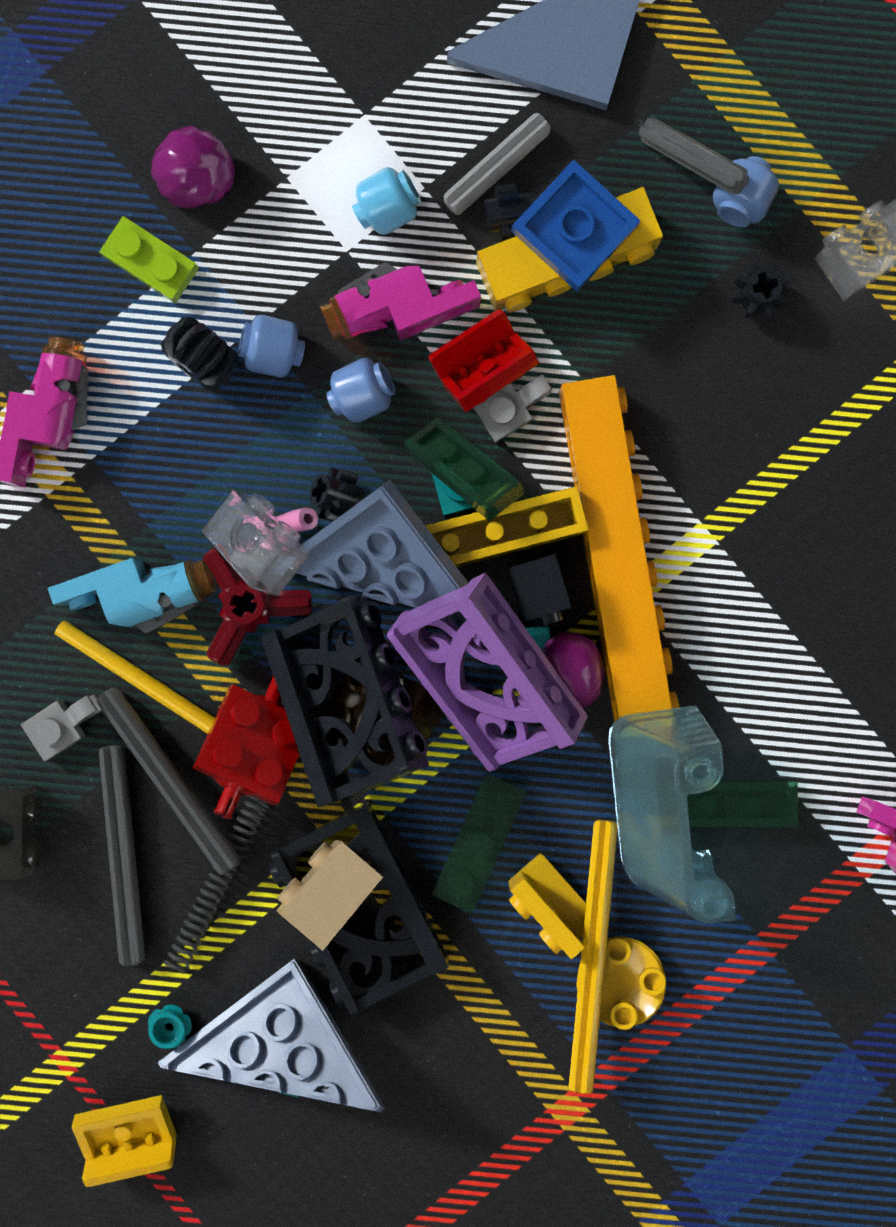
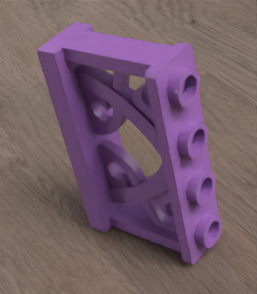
[387,573,588,772]

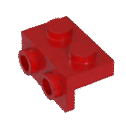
[428,309,540,413]

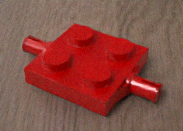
[193,676,300,819]

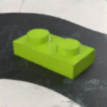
[99,216,199,304]

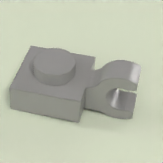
[473,374,552,444]
[21,694,102,762]

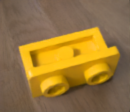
[508,854,586,960]
[72,1095,177,1187]

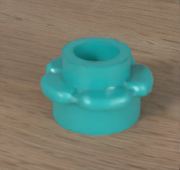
[148,1004,192,1049]

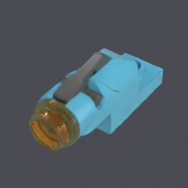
[47,558,216,633]

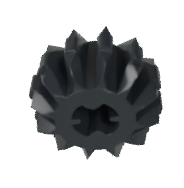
[160,317,239,390]

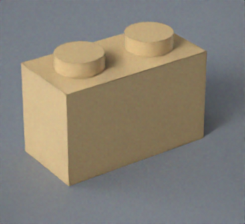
[276,840,383,951]

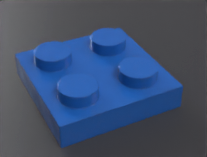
[511,160,641,292]

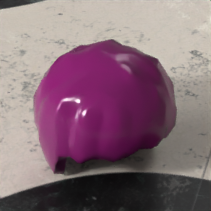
[151,125,235,208]
[541,632,606,708]

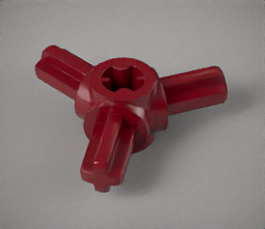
[203,544,313,667]

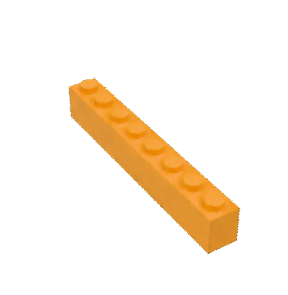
[558,375,680,738]

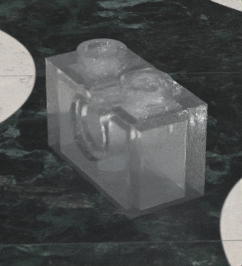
[814,199,896,301]
[202,490,310,596]

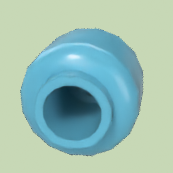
[352,167,421,235]

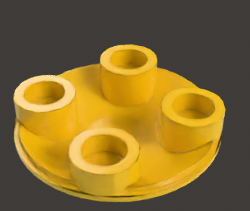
[576,936,666,1030]

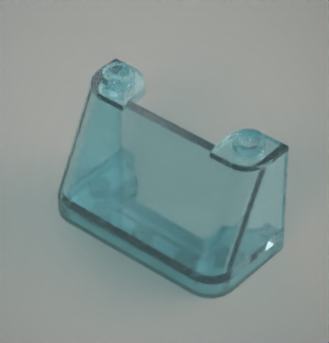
[608,705,736,923]

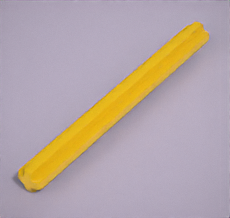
[569,820,618,1094]

